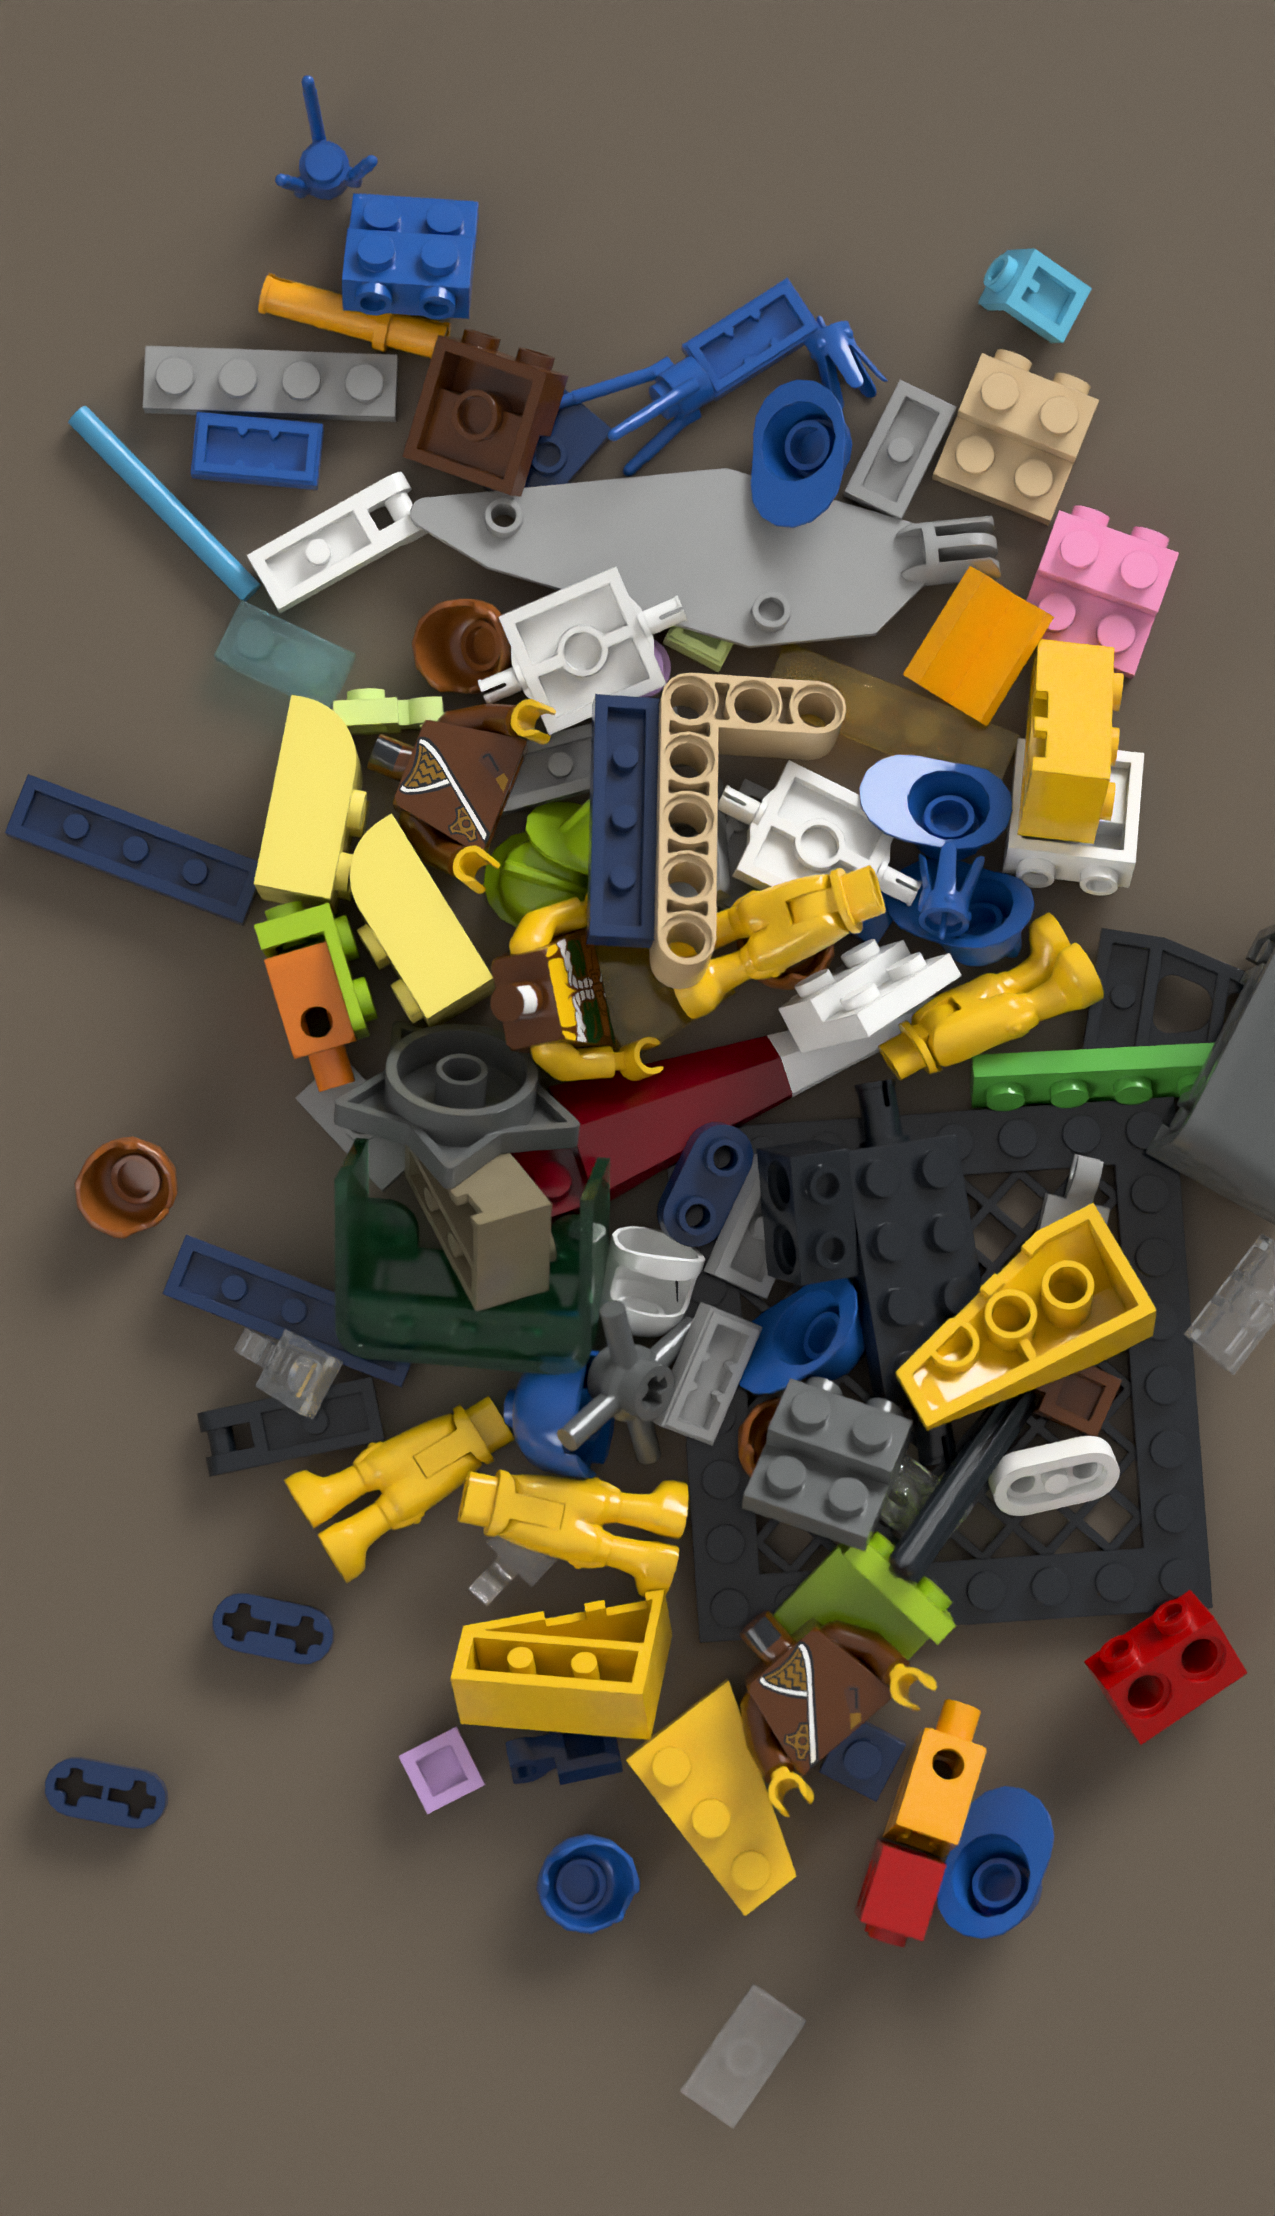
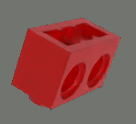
[1084,1590,1247,1745]
[854,1838,946,1948]

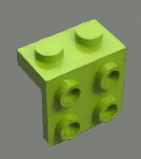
[254,901,378,1039]
[773,1531,955,1660]

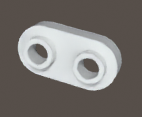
[988,1436,1120,1516]

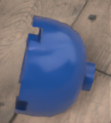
[504,1349,615,1479]

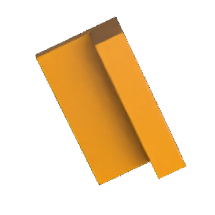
[903,566,1054,726]

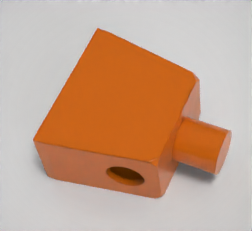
[264,941,358,1092]

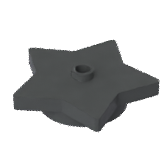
[334,1021,580,1189]

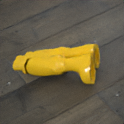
[668,865,886,1019]
[878,912,1104,1081]
[284,1396,515,1583]
[458,1469,689,1597]

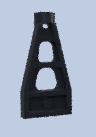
[1082,928,1245,1049]

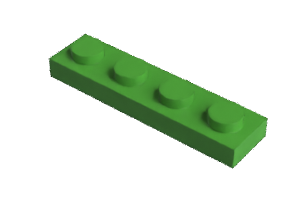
[970,1043,1214,1111]

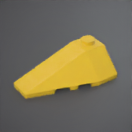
[896,1203,1157,1430]

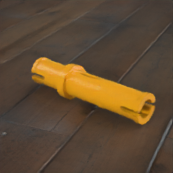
[258,273,451,358]

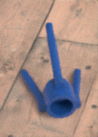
[275,75,378,199]
[559,356,715,477]

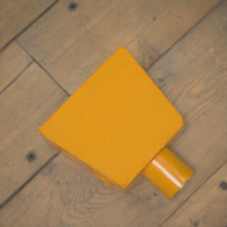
[882,1699,987,1858]

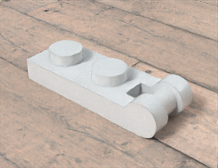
[247,471,427,614]

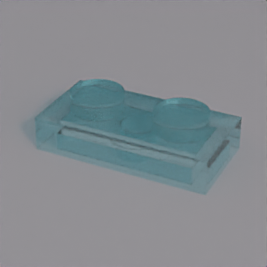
[214,600,356,709]

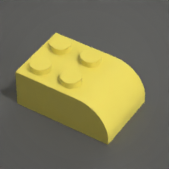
[254,695,370,914]
[350,813,495,1027]

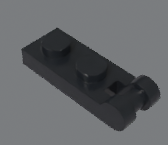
[197,1377,385,1477]

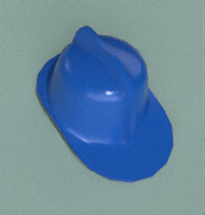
[751,379,852,528]
[859,755,1013,861]
[885,859,1035,966]
[739,1278,865,1394]
[937,1786,1054,1939]

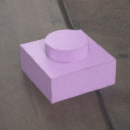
[399,1726,486,1814]

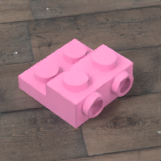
[1026,505,1179,679]

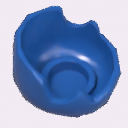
[536,1834,640,1934]

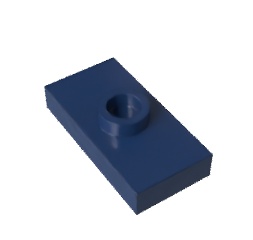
[483,390,611,491]

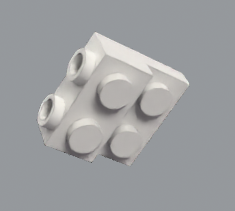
[1002,738,1144,896]
[778,939,961,1053]

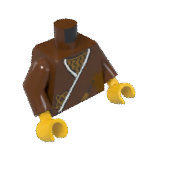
[367,699,556,894]
[739,1610,937,1817]

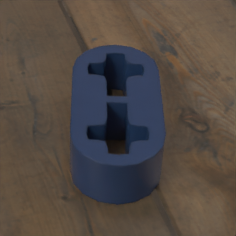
[213,1593,334,1664]
[45,1757,168,1828]

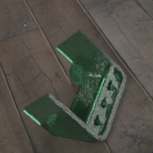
[334,1138,610,1375]

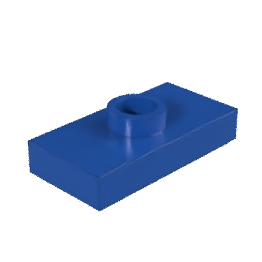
[681,277,821,402]
[191,412,324,490]

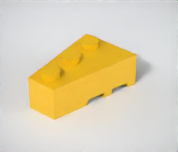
[1017,639,1124,844]
[450,1589,672,1740]
[626,1679,796,1916]

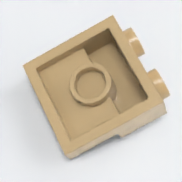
[932,349,1099,526]

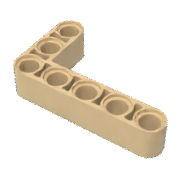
[650,673,846,989]

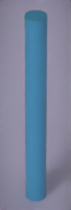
[68,406,261,602]

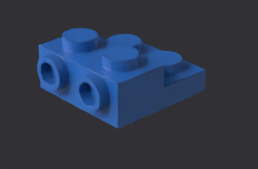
[342,193,479,320]

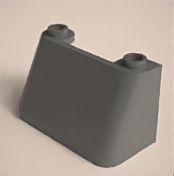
[1145,924,1275,1225]

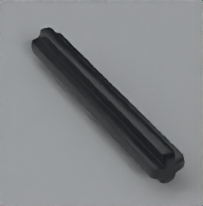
[888,1390,1036,1584]

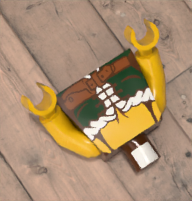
[490,892,664,1081]

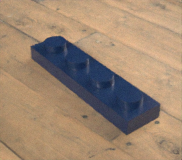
[586,694,659,948]
[5,774,258,926]
[162,1234,426,1388]

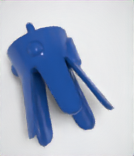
[804,316,888,410]
[918,841,985,939]

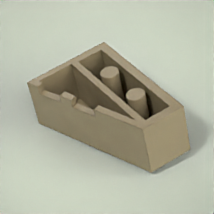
[405,1145,556,1312]

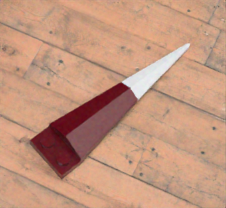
[510,996,936,1226]

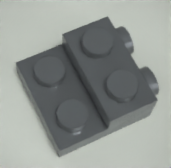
[742,1377,913,1551]

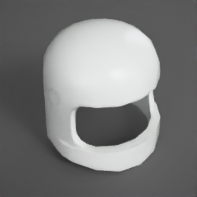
[597,1226,705,1337]

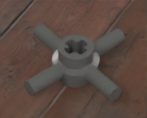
[557,1300,693,1464]

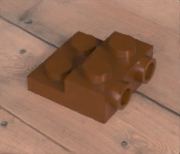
[402,328,569,496]

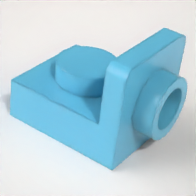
[978,248,1092,343]

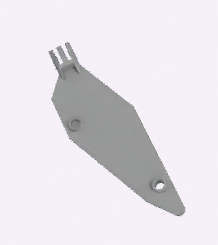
[410,468,1001,648]

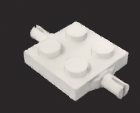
[478,566,688,735]
[718,760,922,906]

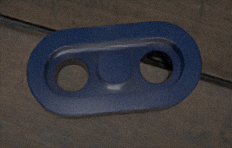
[657,1122,753,1247]

